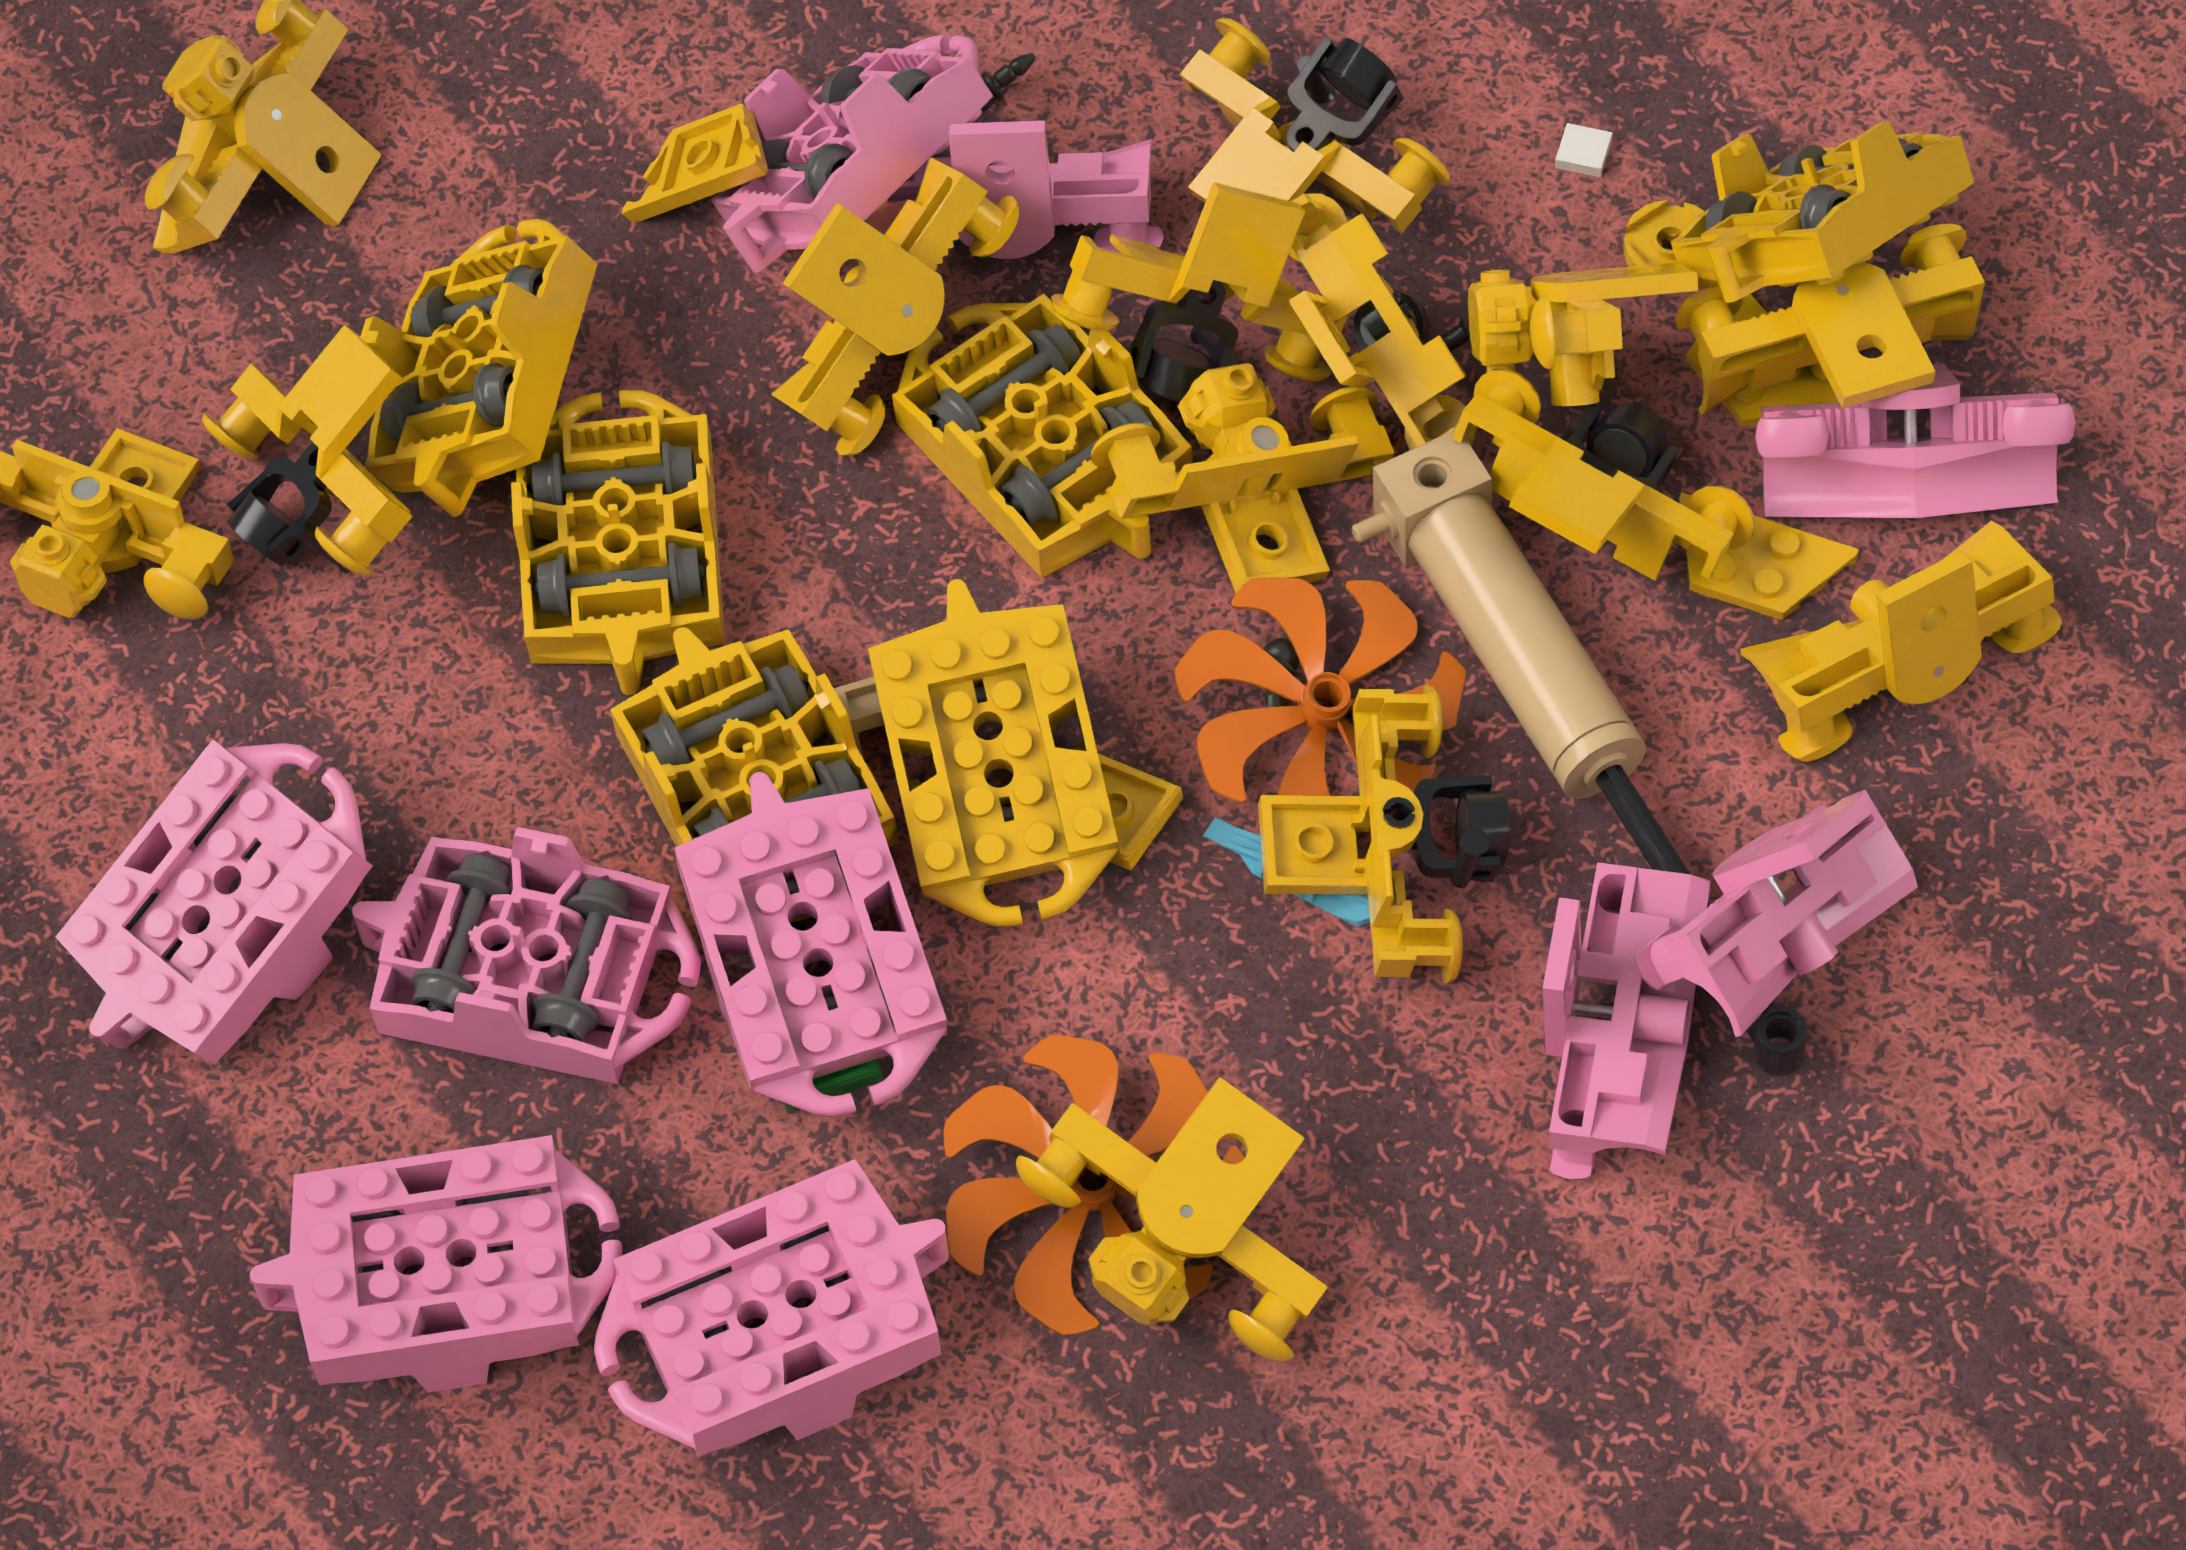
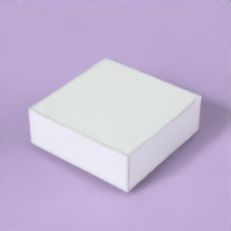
[1555,123,1612,177]

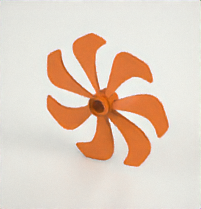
[1174,577,1466,836]
[944,1035,1245,1335]

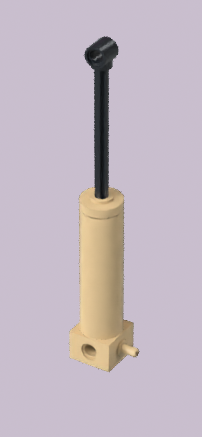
[1351,430,1807,1076]

